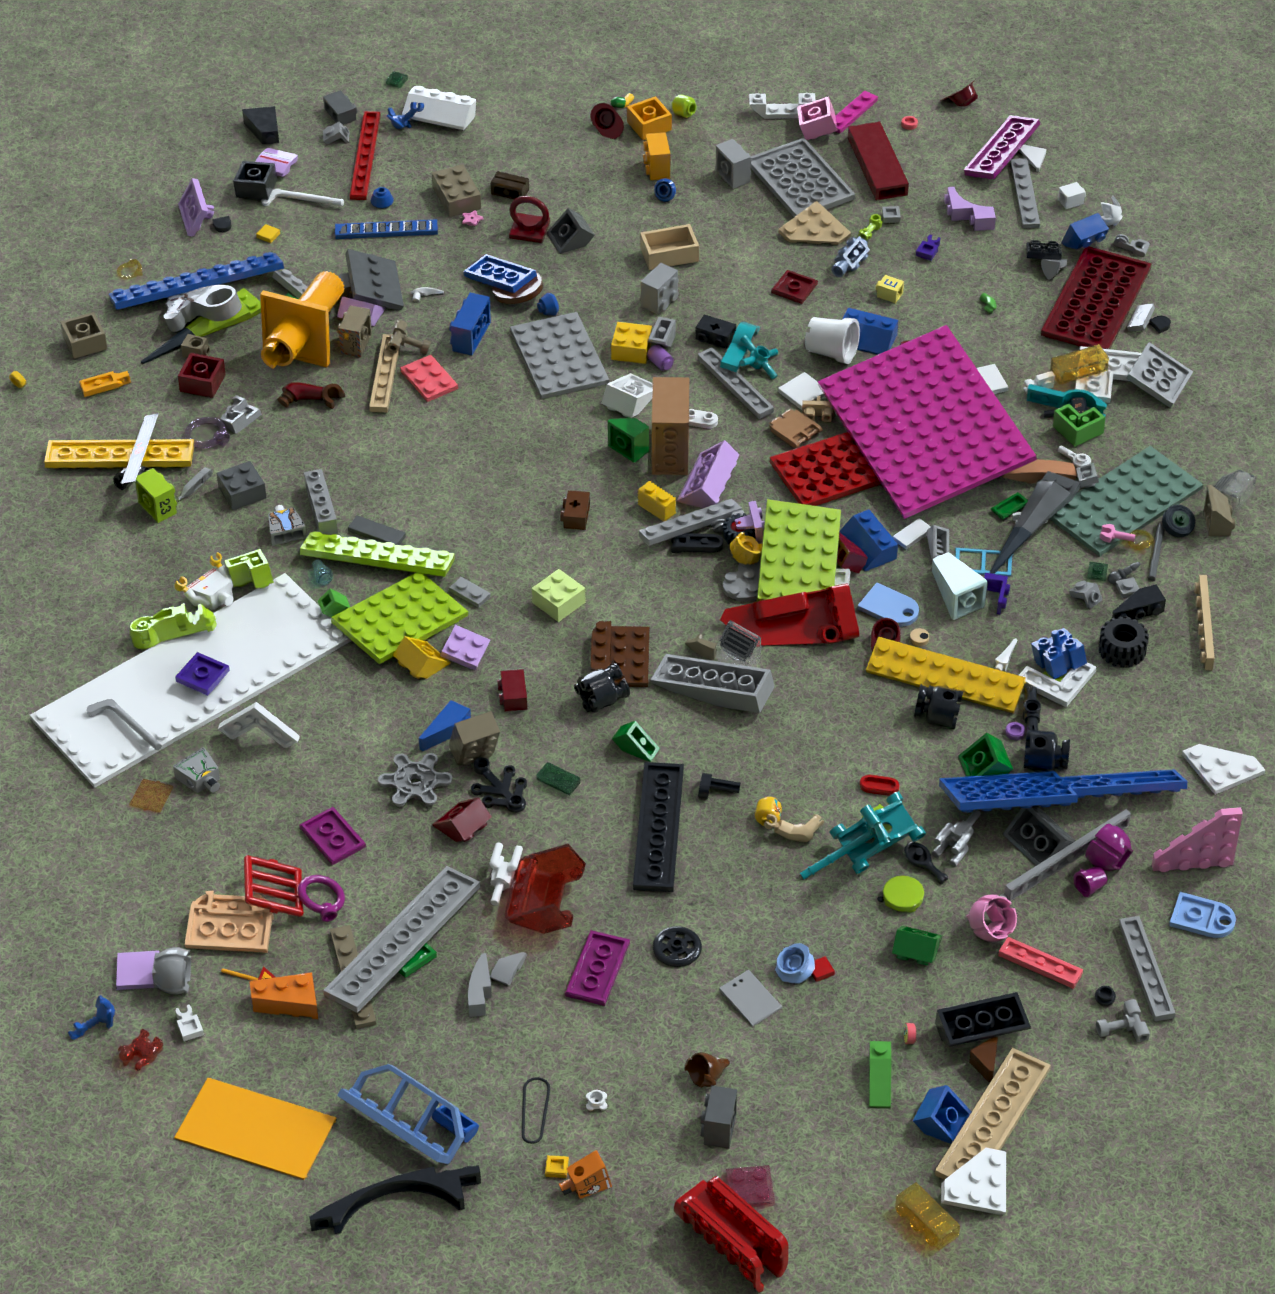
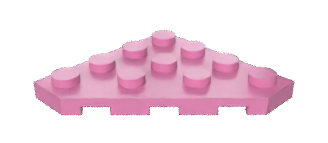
[1152,807,1243,872]

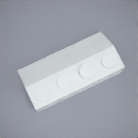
[402,86,476,130]

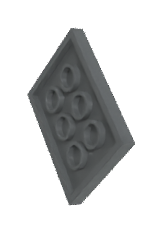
[345,249,404,310]

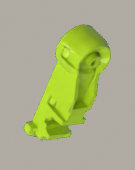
[129,604,217,649]

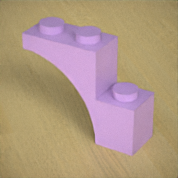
[944,187,996,231]

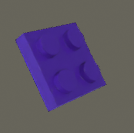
[175,652,230,696]

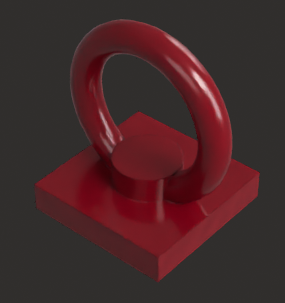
[509,196,550,243]

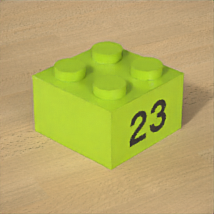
[135,468,177,523]

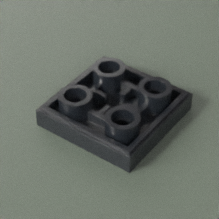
[1026,240,1062,260]

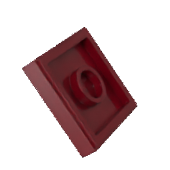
[771,270,818,304]

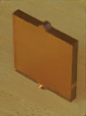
[130,779,174,813]

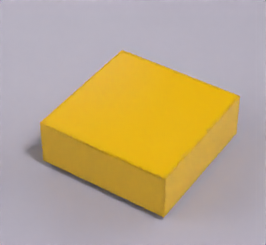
[256,224,280,243]
[545,1155,569,1178]

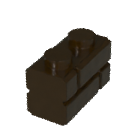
[490,171,529,200]

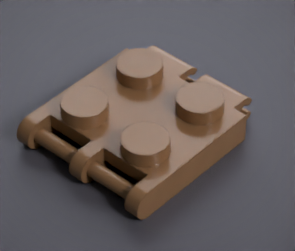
[769,409,822,449]

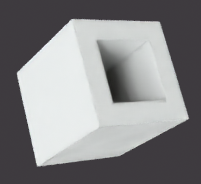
[1058,182,1086,209]

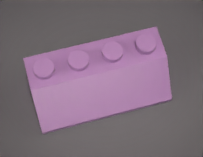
[677,440,739,508]

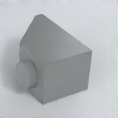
[648,317,676,347]

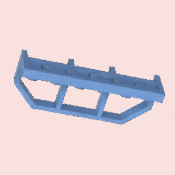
[337,1064,465,1164]

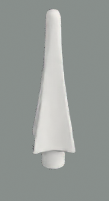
[994,638,1017,672]

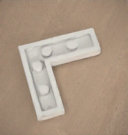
[1019,663,1096,707]
[218,702,300,748]

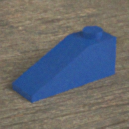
[419,700,471,751]

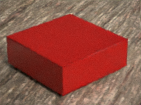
[811,956,835,982]

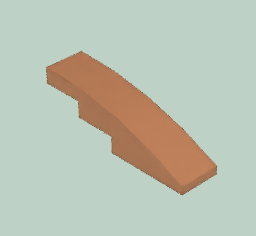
[1002,459,1077,484]

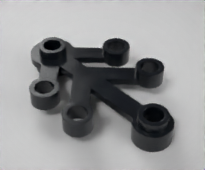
[471,757,527,813]

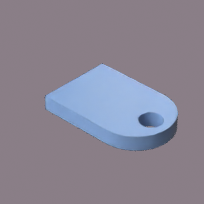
[857,583,919,627]
[1169,892,1236,938]

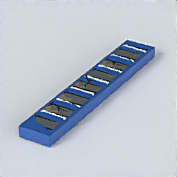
[335,219,438,239]

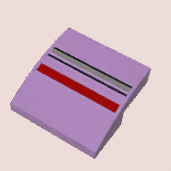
[255,148,298,177]

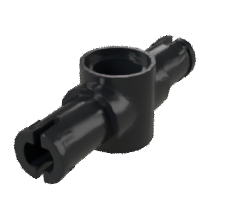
[1022,686,1041,730]

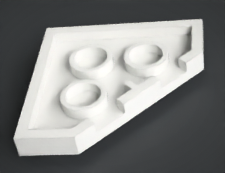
[1182,744,1265,795]
[941,1148,1006,1215]

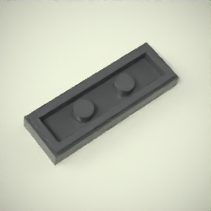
[348,515,406,545]

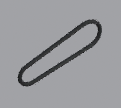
[522,1077,551,1144]

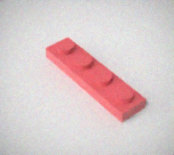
[998,937,1083,989]

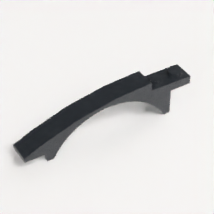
[309,1165,481,1234]

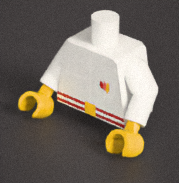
[175,552,233,610]

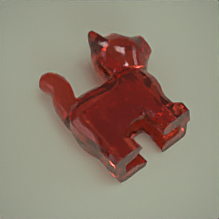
[118,1029,163,1071]

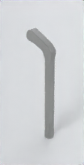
[87,699,162,750]

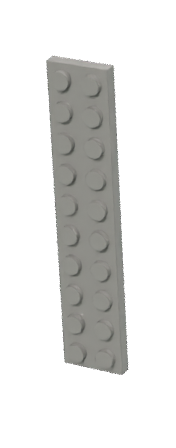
[323,866,480,1013]

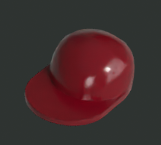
[871,618,901,652]

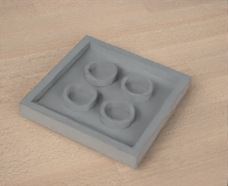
[1126,342,1193,408]

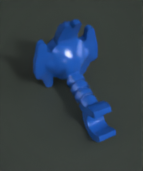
[387,102,424,129]
[68,995,115,1040]

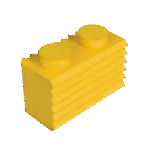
[638,481,676,521]

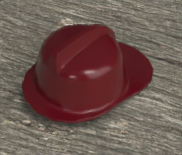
[940,80,978,107]
[590,103,624,139]

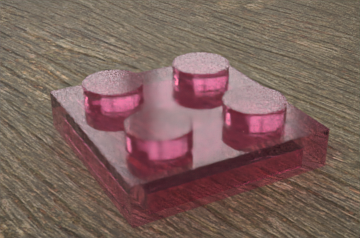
[726,1165,775,1207]

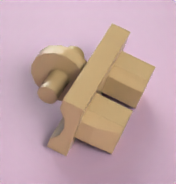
[802,396,835,422]

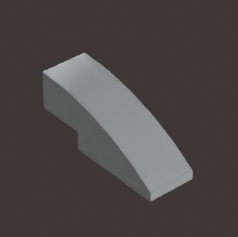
[468,953,492,1017]

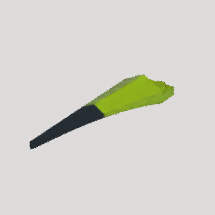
[141,288,261,364]

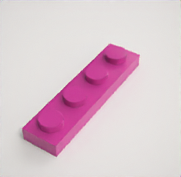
[835,90,878,133]

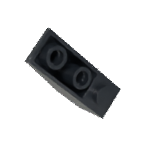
[1112,584,1166,620]

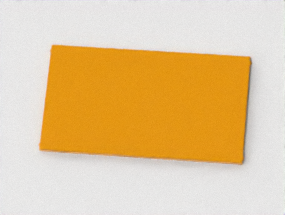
[174,1078,336,1180]

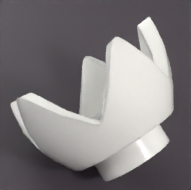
[1101,196,1123,226]

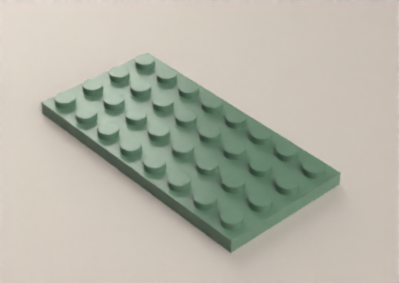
[1050,446,1203,557]

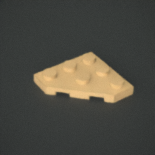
[778,201,851,245]

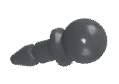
[1108,562,1140,585]

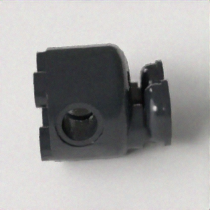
[574,663,630,713]
[914,684,963,729]
[1024,730,1070,771]

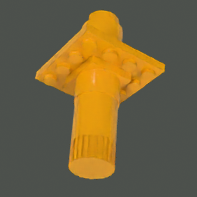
[260,271,345,369]

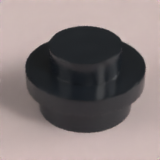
[1095,986,1116,1006]

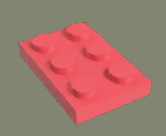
[400,355,458,402]

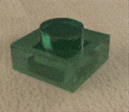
[386,71,408,88]
[1087,562,1108,581]

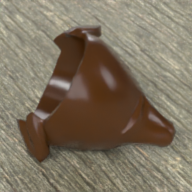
[684,1052,730,1088]

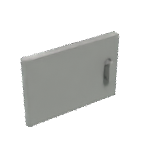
[719,970,783,1027]

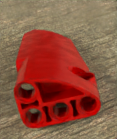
[720,583,860,646]

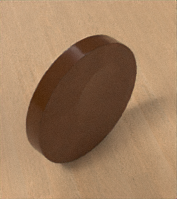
[492,273,543,304]

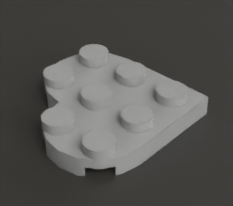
[723,557,761,602]

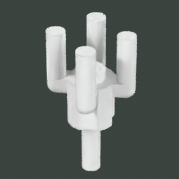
[489,843,524,906]

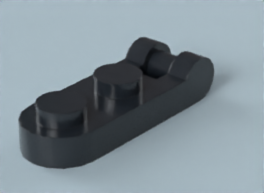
[671,533,723,553]

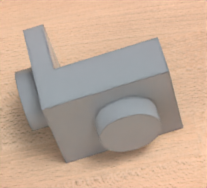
[323,122,350,144]
[1069,581,1102,609]

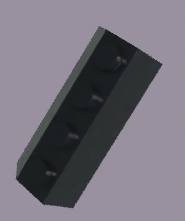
[935,992,1031,1047]

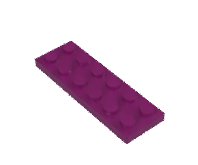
[964,116,1040,179]

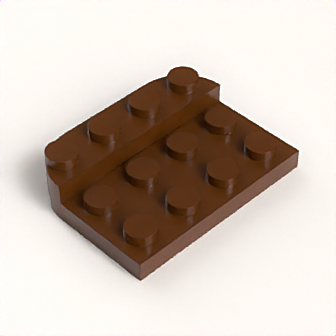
[591,621,650,687]

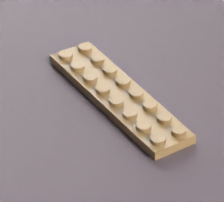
[935,1048,1051,1180]

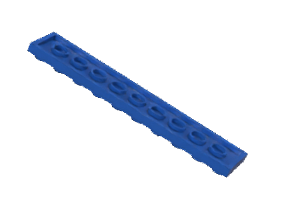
[109,252,284,310]

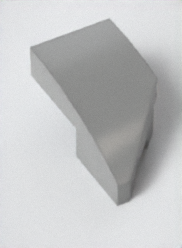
[490,952,527,986]

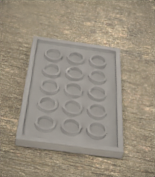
[750,138,855,217]
[510,312,609,399]

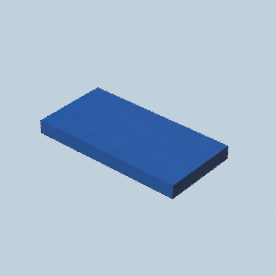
[463,254,537,293]

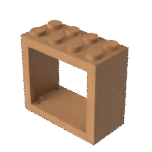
[652,377,689,475]

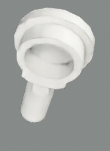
[1058,445,1091,468]

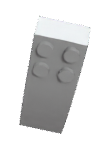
[651,654,775,713]

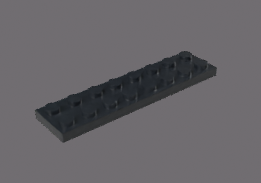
[633,762,684,892]

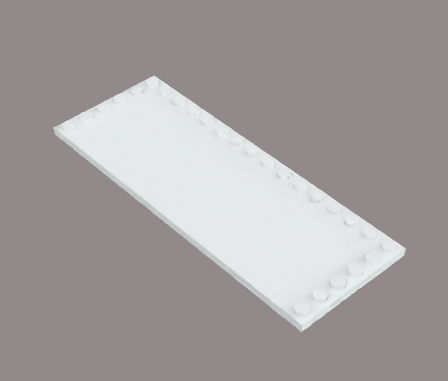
[30,573,352,788]

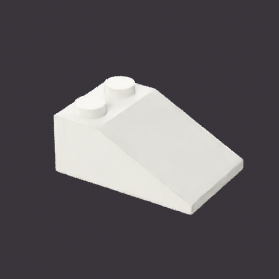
[601,373,653,418]

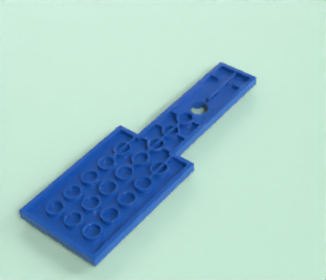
[939,769,1188,812]

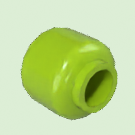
[672,94,697,118]

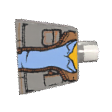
[268,505,306,546]

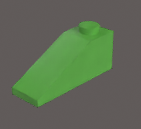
[869,1041,891,1108]

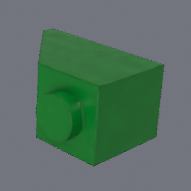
[612,721,660,762]

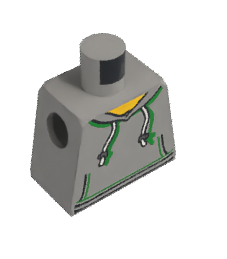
[173,747,220,793]

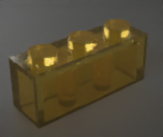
[1050,345,1109,385]
[895,1182,960,1251]

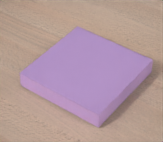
[116,951,159,990]

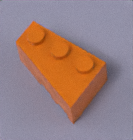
[249,972,318,1019]

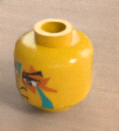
[755,797,782,826]

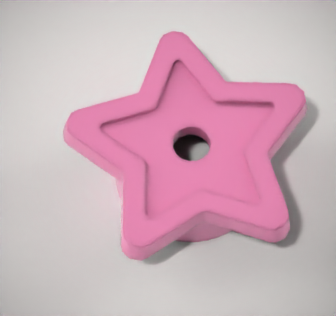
[462,210,483,226]

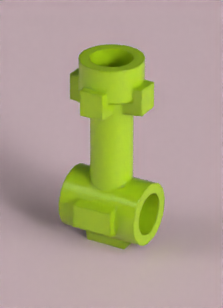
[858,214,882,241]

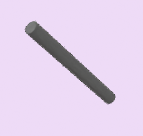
[1148,524,1164,581]

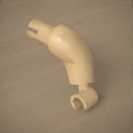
[764,814,824,842]

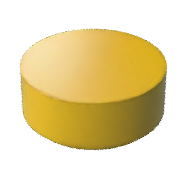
[9,371,26,388]

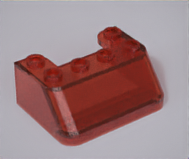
[504,844,586,934]

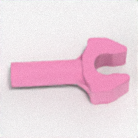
[1100,524,1136,543]

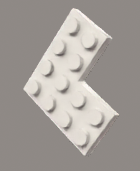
[1075,346,1141,403]

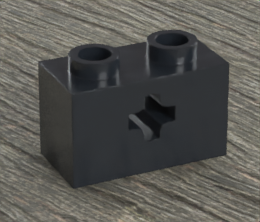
[695,314,736,349]

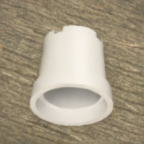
[805,317,860,364]

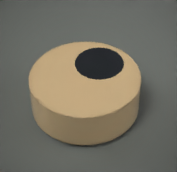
[910,628,929,647]

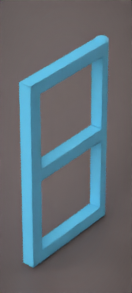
[955,548,1013,576]

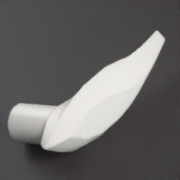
[411,287,444,302]

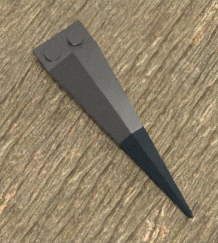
[990,471,1081,574]

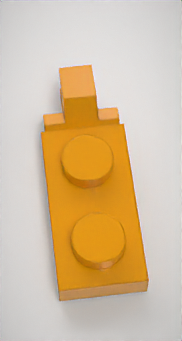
[79,371,131,397]

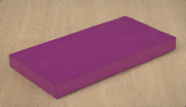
[565,930,630,1006]

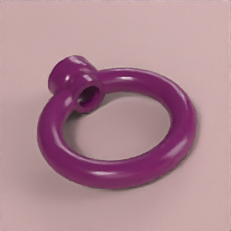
[298,875,345,922]

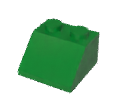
[607,418,649,463]
[958,732,1013,777]
[892,926,943,965]

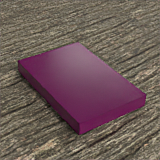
[299,807,366,866]

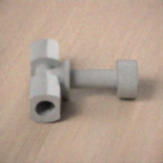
[1096,999,1150,1042]

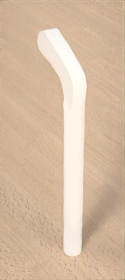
[261,189,344,206]

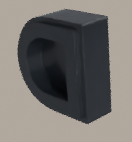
[212,216,232,232]
[1149,315,1171,334]

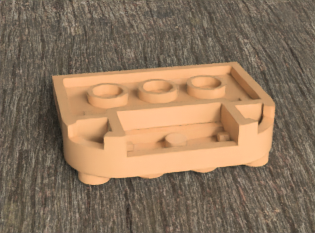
[185,891,274,953]

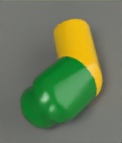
[611,93,634,108]

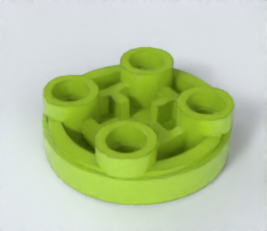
[883,876,924,913]

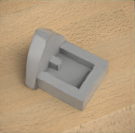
[1041,259,1067,280]

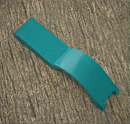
[720,322,760,372]
[1026,384,1107,417]

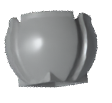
[152,947,191,995]

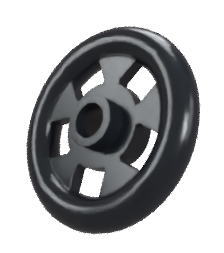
[652,926,702,967]

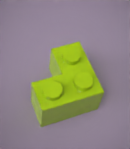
[225,549,274,588]

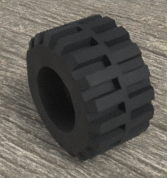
[1098,617,1149,668]

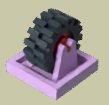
[723,501,764,544]

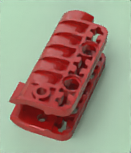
[674,1176,789,1292]

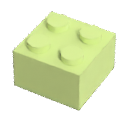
[532,569,586,622]

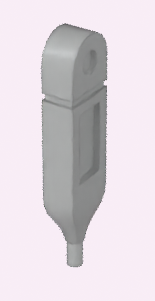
[177,467,213,501]

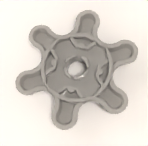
[378,753,452,807]

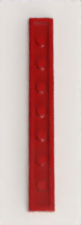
[350,111,381,200]

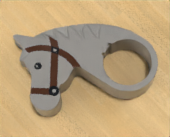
[164,285,242,332]

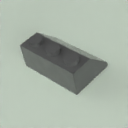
[1003,805,1075,866]

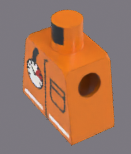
[559,1150,612,1199]

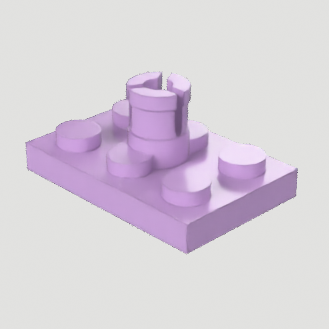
[178,178,214,236]

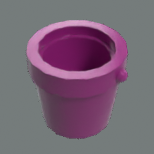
[1073,866,1107,897]

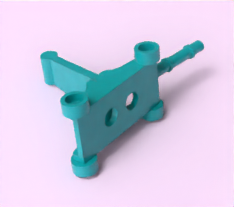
[800,792,926,879]

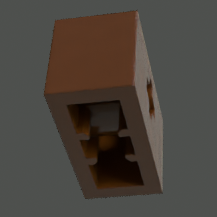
[560,490,590,530]

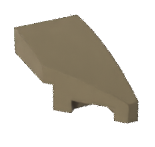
[685,634,717,661]

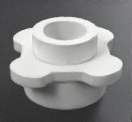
[586,1090,607,1111]

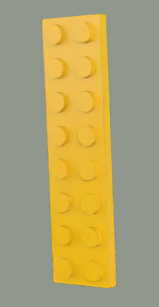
[44,439,194,468]
[866,637,1026,714]

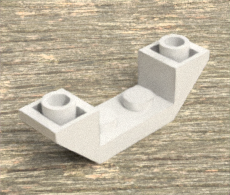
[749,93,816,119]

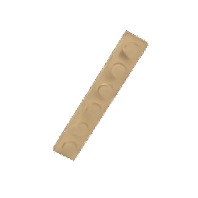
[369,334,400,413]
[1194,575,1215,670]

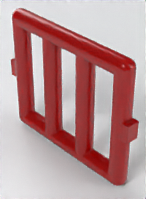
[244,855,304,917]

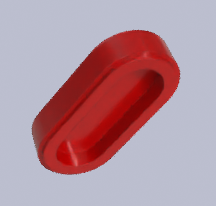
[860,775,899,796]

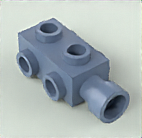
[831,236,870,277]

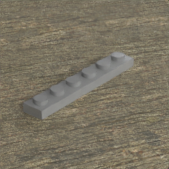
[1010,158,1040,229]
[698,347,774,419]
[638,499,742,546]
[1119,916,1176,1022]

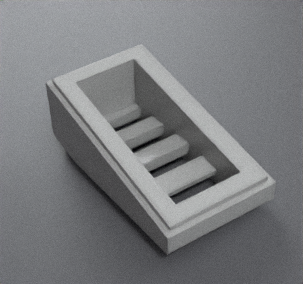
[927,525,949,559]

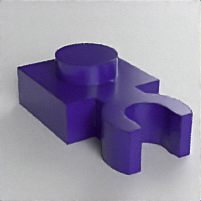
[916,234,940,261]

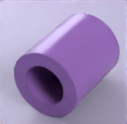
[647,344,674,371]

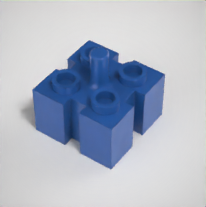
[1031,628,1087,679]

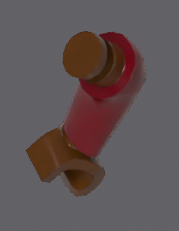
[277,382,345,409]

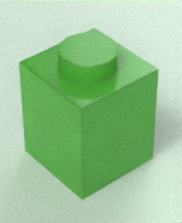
[318,588,350,617]

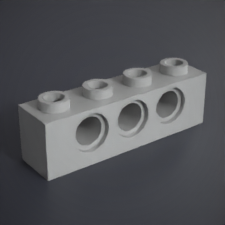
[304,469,338,535]

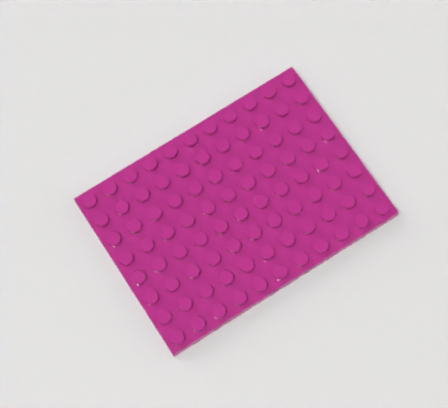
[818,325,1037,519]

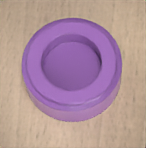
[1005,722,1025,740]

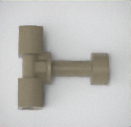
[387,320,431,355]

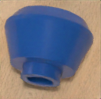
[654,178,676,202]
[371,187,394,208]
[537,292,559,316]

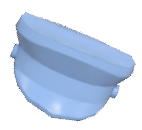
[775,943,815,984]

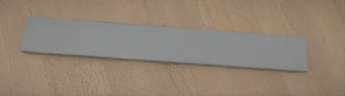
[1004,809,1131,901]

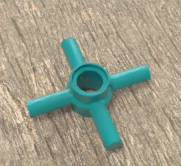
[739,335,778,379]

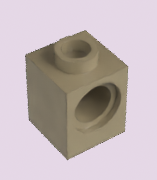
[181,334,210,358]

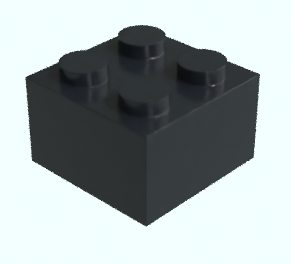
[233,161,278,200]

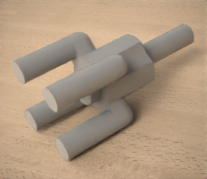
[932,810,981,867]

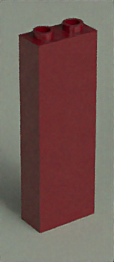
[848,121,909,201]

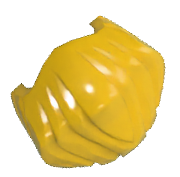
[730,532,762,565]

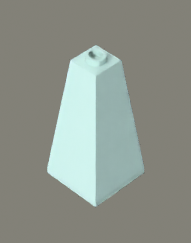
[932,552,987,620]

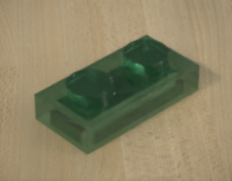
[536,762,581,796]

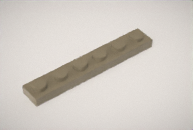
[330,925,377,1029]

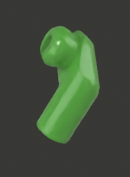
[979,293,997,313]

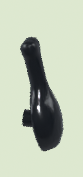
[904,842,948,884]

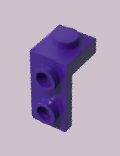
[984,573,1010,615]

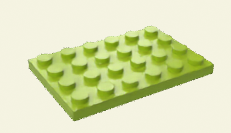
[756,499,841,602]
[331,572,468,664]

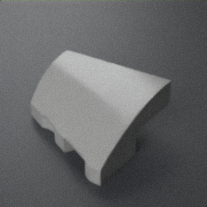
[220,395,262,434]

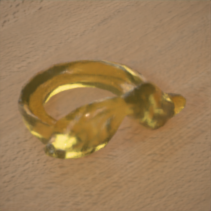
[117,259,143,279]
[1127,530,1154,551]

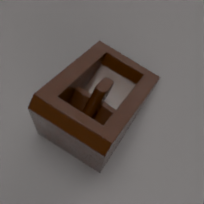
[969,1037,998,1082]

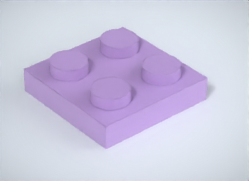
[440,625,490,670]

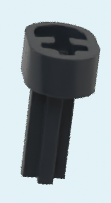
[113,466,149,491]
[698,773,741,799]

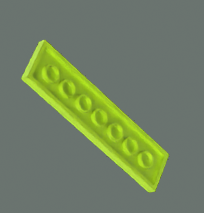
[300,532,455,577]

